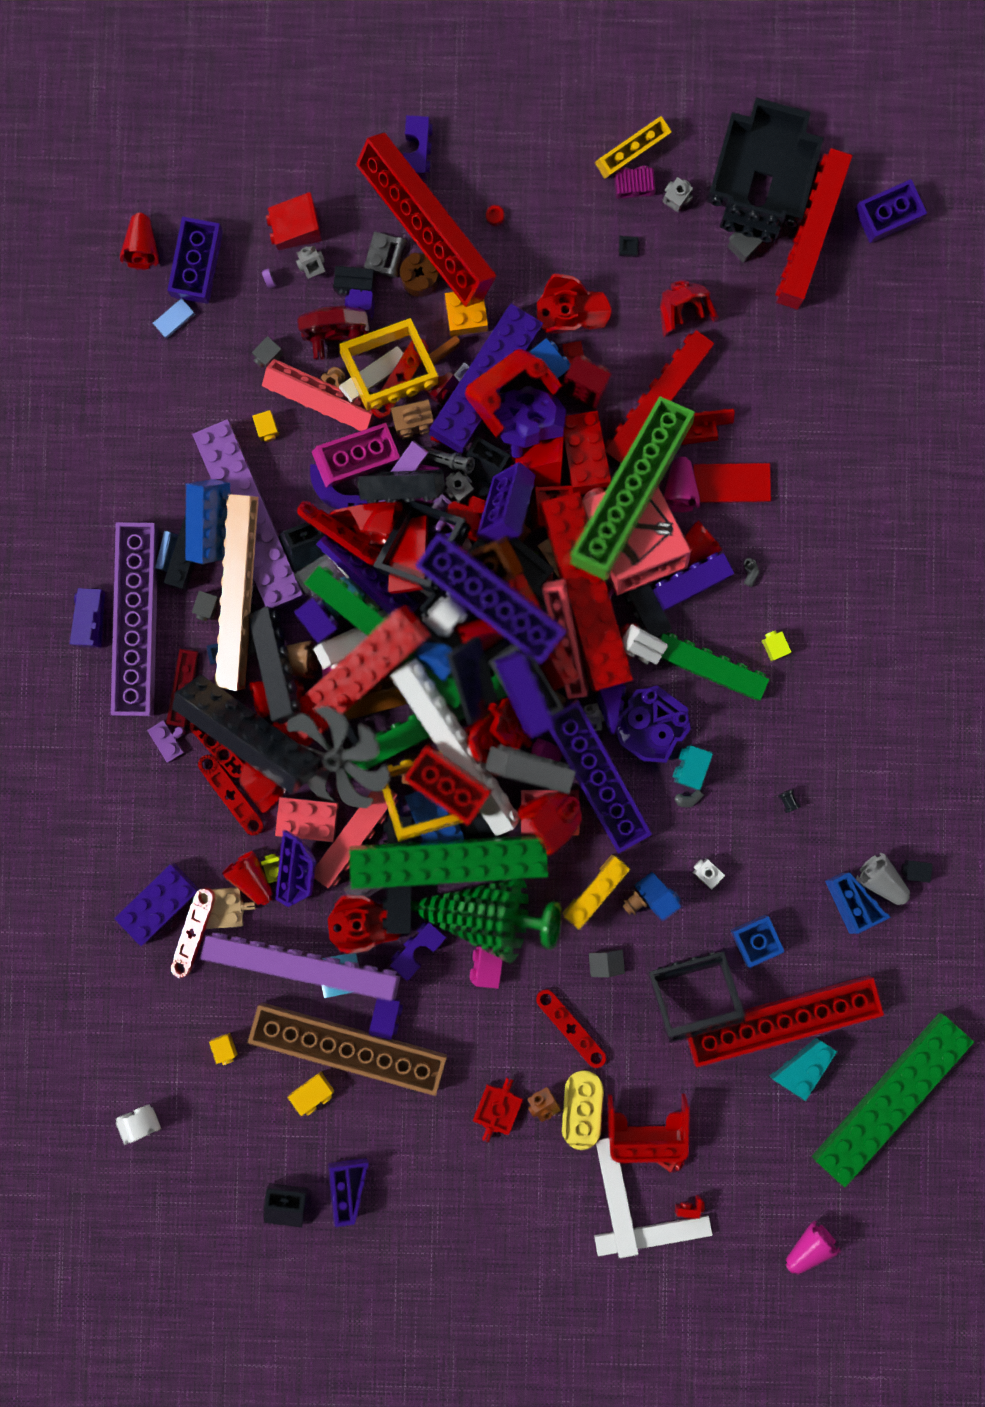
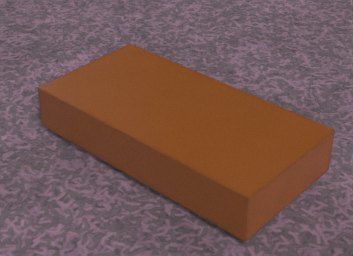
[429,335,460,365]

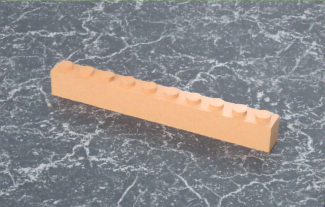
[215,494,259,690]

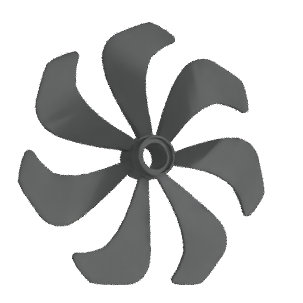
[287,705,390,808]

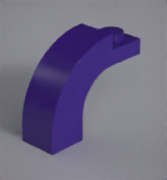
[310,464,369,510]

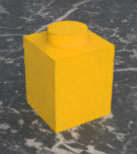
[252,410,279,442]
[209,1033,238,1065]

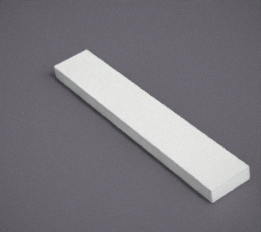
[596,1137,638,1258]
[594,1215,712,1256]

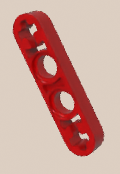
[190,723,245,778]

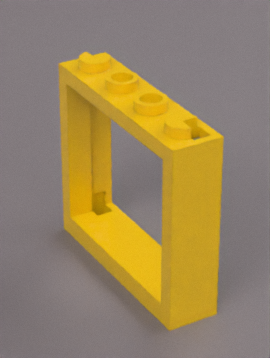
[340,318,438,411]
[382,751,464,841]

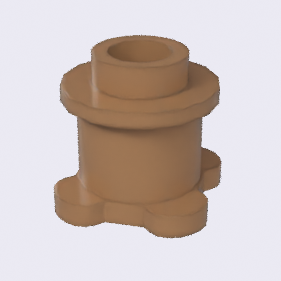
[321,367,345,388]
[623,891,647,915]

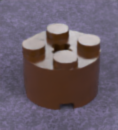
[400,253,439,297]

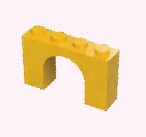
[563,854,630,929]

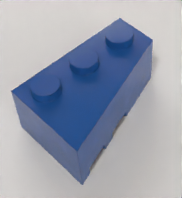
[634,872,681,921]

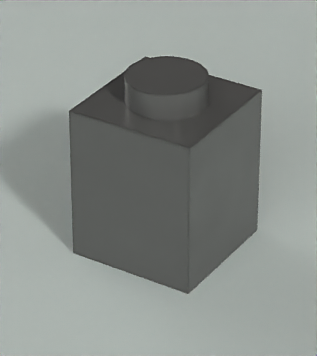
[252,336,284,368]
[192,591,220,622]

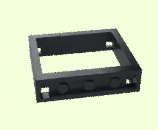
[373,501,472,595]
[649,952,745,1043]

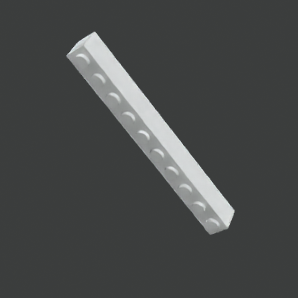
[391,658,521,836]

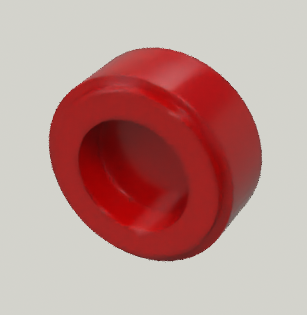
[486,205,505,226]

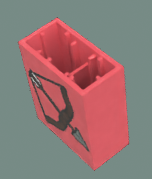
[582,487,691,595]

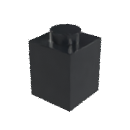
[901,860,933,883]

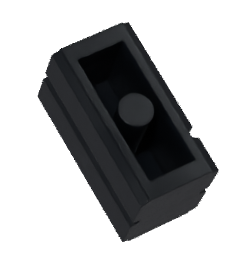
[333,266,375,296]

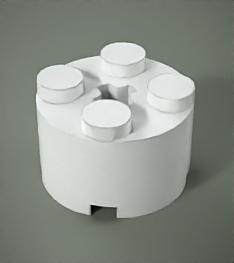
[422,592,467,637]
[116,1104,161,1145]

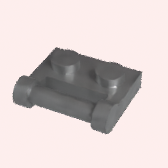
[364,232,407,278]

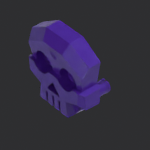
[493,386,566,458]
[615,686,691,763]

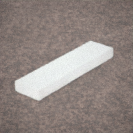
[339,346,403,402]

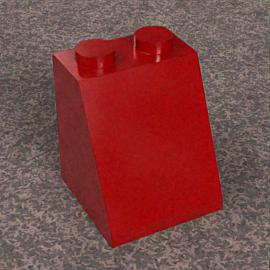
[266,192,322,250]
[511,432,564,486]

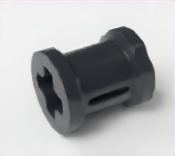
[778,789,801,813]

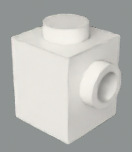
[693,859,725,889]

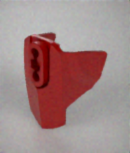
[537,274,611,333]
[660,280,718,337]
[329,501,403,556]
[238,756,286,814]
[518,791,582,856]
[328,895,401,953]

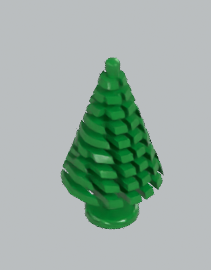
[411,879,562,964]

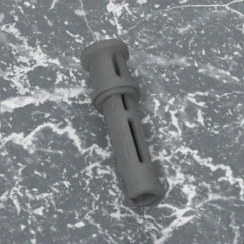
[423,446,475,474]

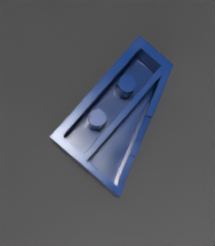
[825,872,891,934]

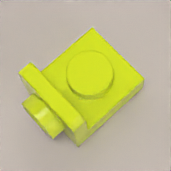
[261,853,280,883]

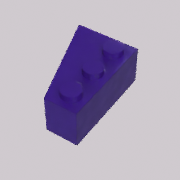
[70,588,105,648]
[328,1158,369,1227]

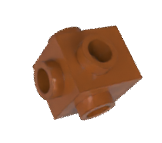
[528,1087,561,1123]

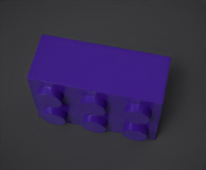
[854,179,927,244]
[294,598,342,644]

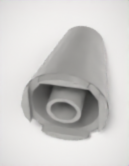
[856,853,910,905]

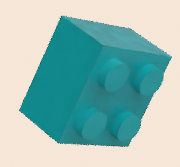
[672,746,713,790]

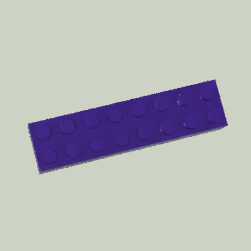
[429,303,543,454]
[415,534,568,664]
[549,698,652,854]

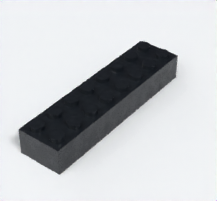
[172,675,321,795]

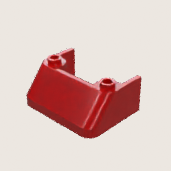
[465,349,562,438]
[608,1094,689,1163]

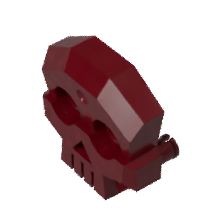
[298,306,370,360]

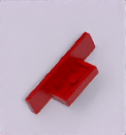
[681,409,735,445]

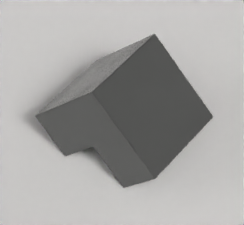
[589,950,625,977]

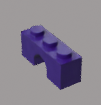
[403,115,433,179]
[390,921,447,981]

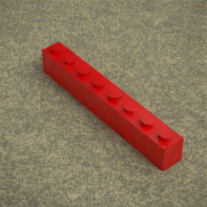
[604,330,714,467]

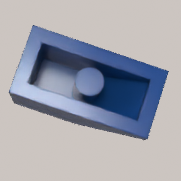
[414,642,452,681]

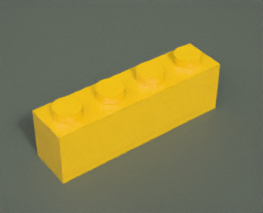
[595,116,671,178]

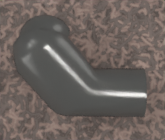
[744,558,760,588]
[674,790,704,808]

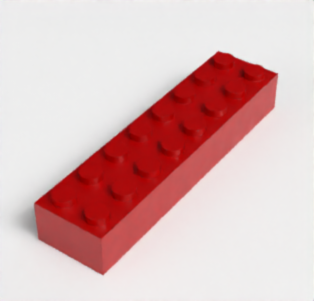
[775,148,853,309]

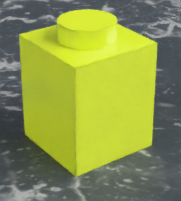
[762,630,791,661]

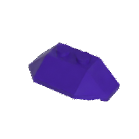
[275,830,316,907]

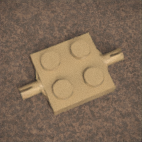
[189,887,256,929]

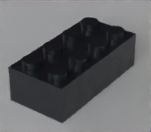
[358,469,445,503]

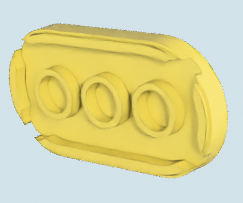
[562,1070,604,1150]

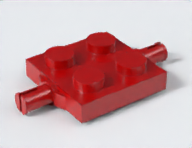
[488,698,532,750]
[473,1077,523,1142]

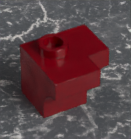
[423,372,459,408]

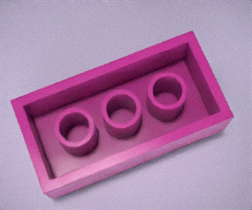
[312,423,400,488]

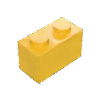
[287,1071,334,1116]

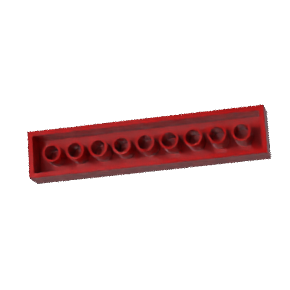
[356,133,497,307]
[539,492,633,692]
[273,605,432,747]
[687,975,884,1068]

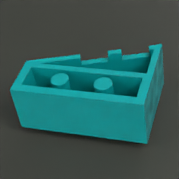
[769,1038,837,1101]

